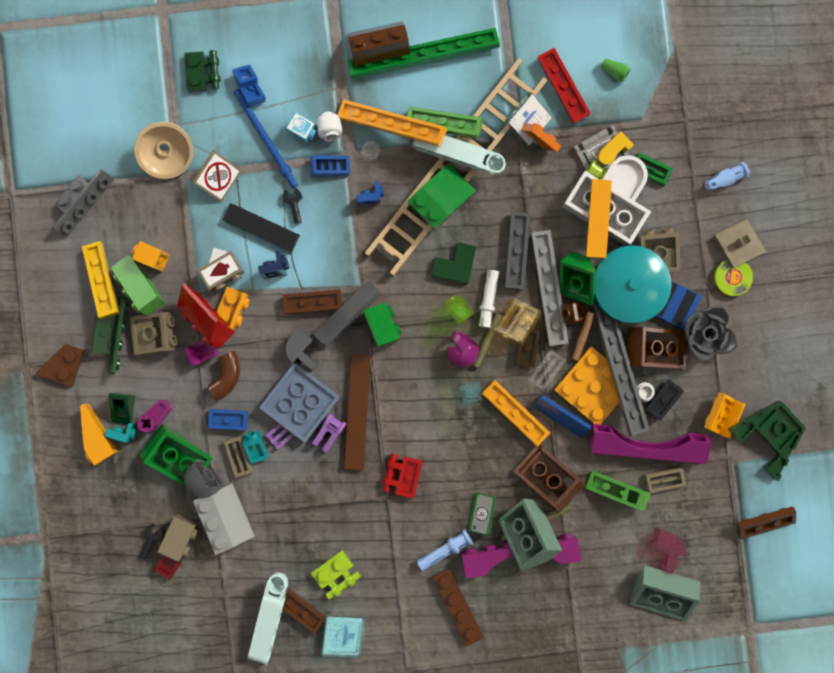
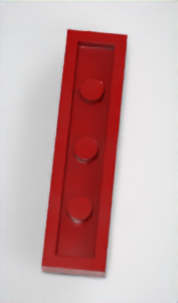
[537,48,591,124]

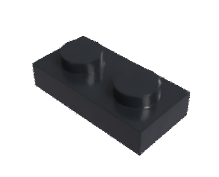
[644,379,684,421]

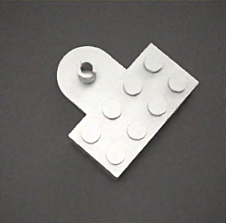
[562,156,651,246]

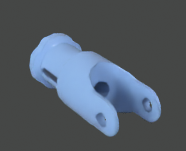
[704,161,750,190]

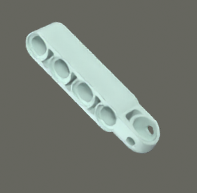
[412,135,506,175]
[248,572,288,665]

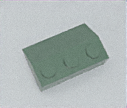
[498,499,562,571]
[630,565,700,621]

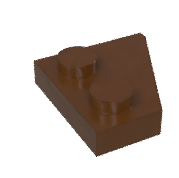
[36,344,85,386]

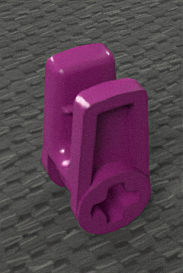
[137,400,173,432]

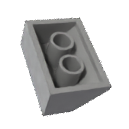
[193,483,255,555]

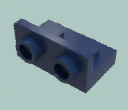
[258,251,289,279]

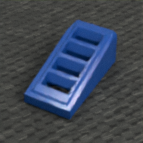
[310,155,350,177]

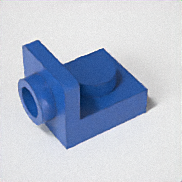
[357,181,384,206]

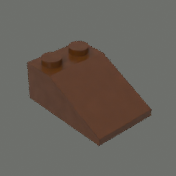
[627,327,687,369]
[513,444,585,514]

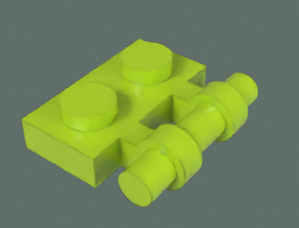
[311,549,361,600]

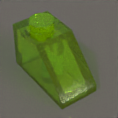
[444,295,474,326]

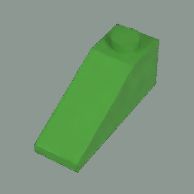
[585,471,651,511]

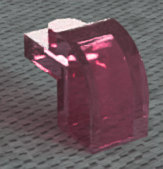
[651,527,686,574]

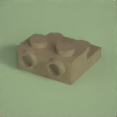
[637,228,680,272]
[130,312,177,355]

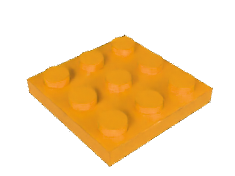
[554,346,619,424]

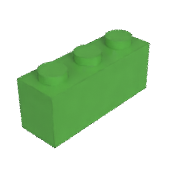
[111,254,165,316]

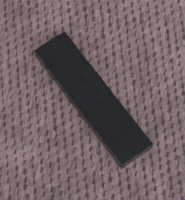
[223,203,300,252]

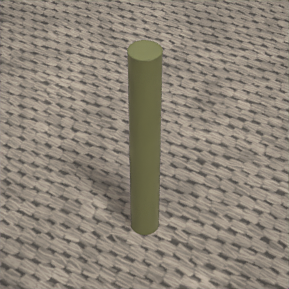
[472,313,503,368]

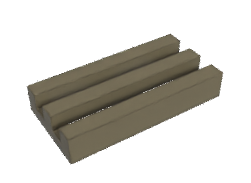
[223,436,254,478]
[644,467,686,493]

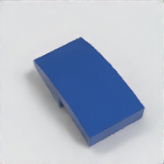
[232,64,266,107]

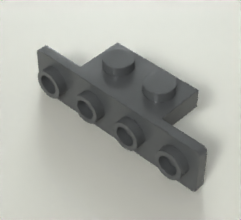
[53,169,114,237]

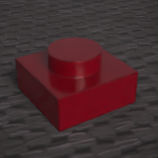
[154,555,182,580]

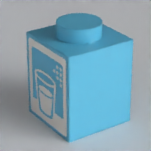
[286,112,317,144]

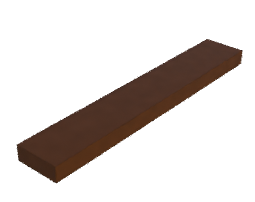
[344,354,371,470]

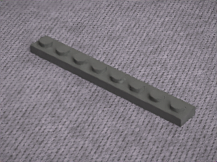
[591,298,650,436]

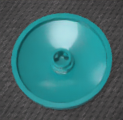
[595,246,671,323]

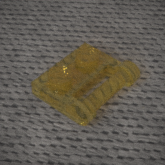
[493,298,542,345]

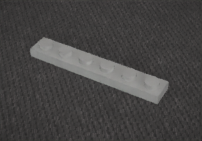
[531,230,568,346]

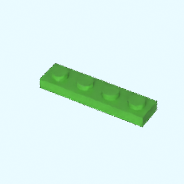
[407,106,483,138]

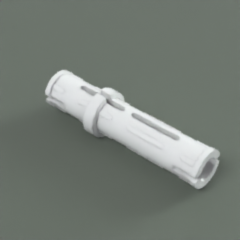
[478,270,499,328]

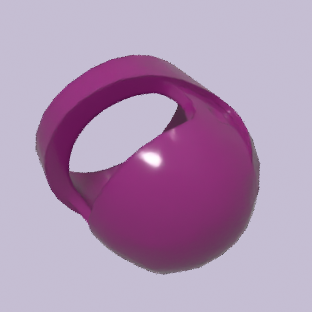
[447,331,480,368]

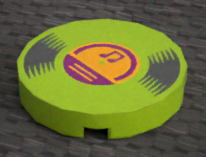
[714,259,753,296]

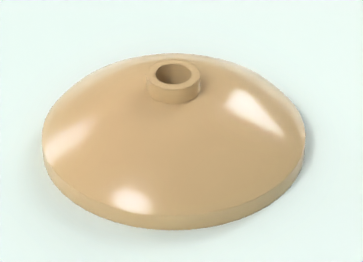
[134,122,193,179]

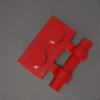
[382,453,423,498]

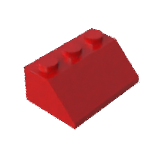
[177,283,235,349]

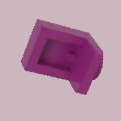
[184,341,219,366]

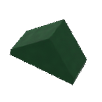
[108,392,136,424]

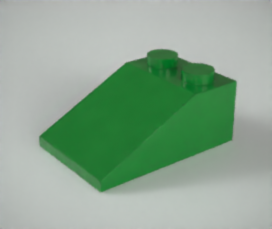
[408,164,476,231]
[139,423,213,487]

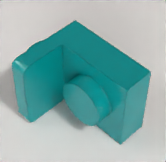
[105,423,138,443]
[243,430,269,464]

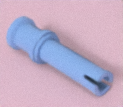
[417,529,474,571]

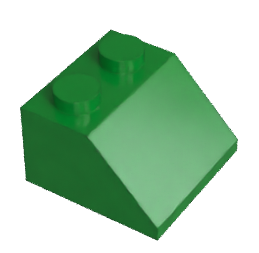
[363,303,402,347]

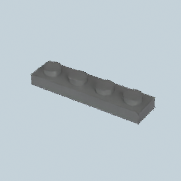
[505,212,531,290]

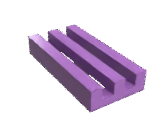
[265,424,295,450]

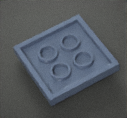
[259,362,340,443]

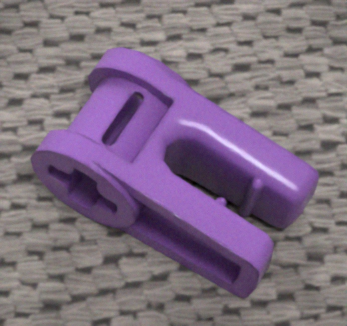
[312,413,347,453]

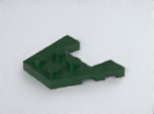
[728,400,806,481]

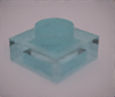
[460,382,483,404]

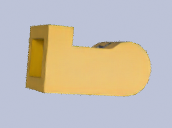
[596,131,634,166]

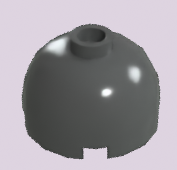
[184,459,223,498]

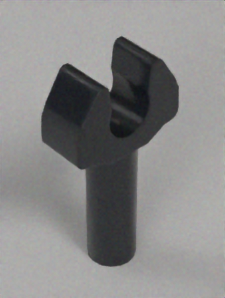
[283,188,303,224]
[139,523,165,560]

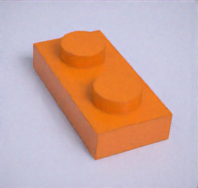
[521,123,561,152]

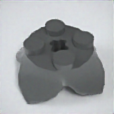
[684,306,738,361]

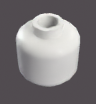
[316,112,342,142]

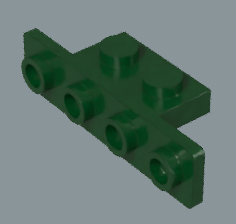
[91,297,128,374]

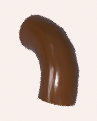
[208,351,240,402]

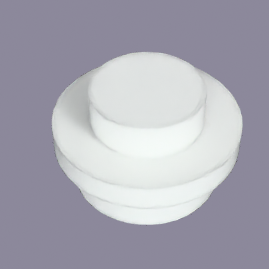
[637,382,655,402]

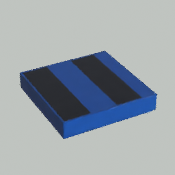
[656,281,702,330]

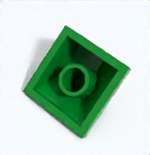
[559,251,596,305]

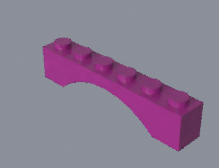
[589,424,712,465]
[461,533,581,579]

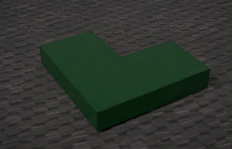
[431,242,476,284]

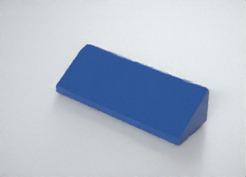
[533,395,591,437]

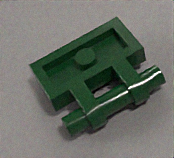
[184,50,221,92]

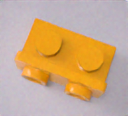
[217,287,250,330]

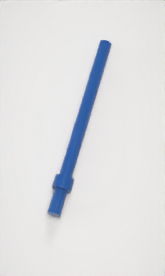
[233,89,299,189]

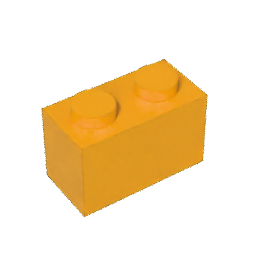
[132,241,170,272]

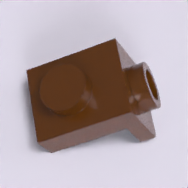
[561,302,586,324]

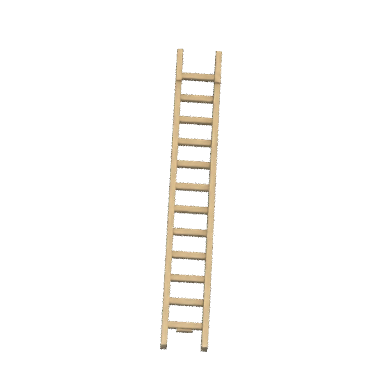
[365,58,547,276]

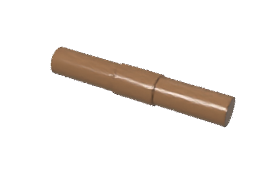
[572,311,595,361]

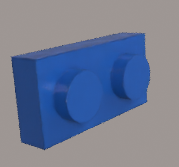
[208,409,249,430]

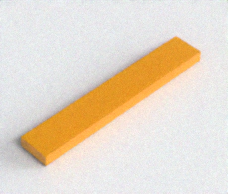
[337,99,447,147]

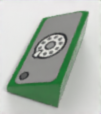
[469,492,496,535]

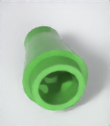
[601,58,631,82]

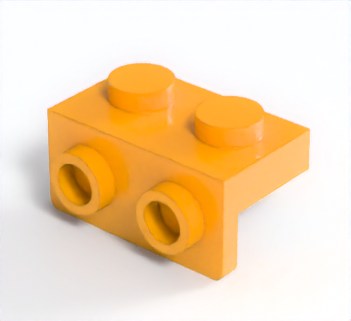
[704,392,745,439]

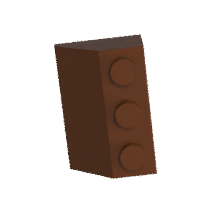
[347,21,410,66]

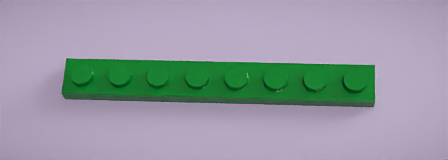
[347,28,500,80]

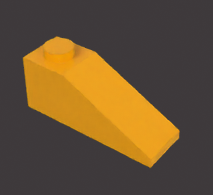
[80,403,119,466]

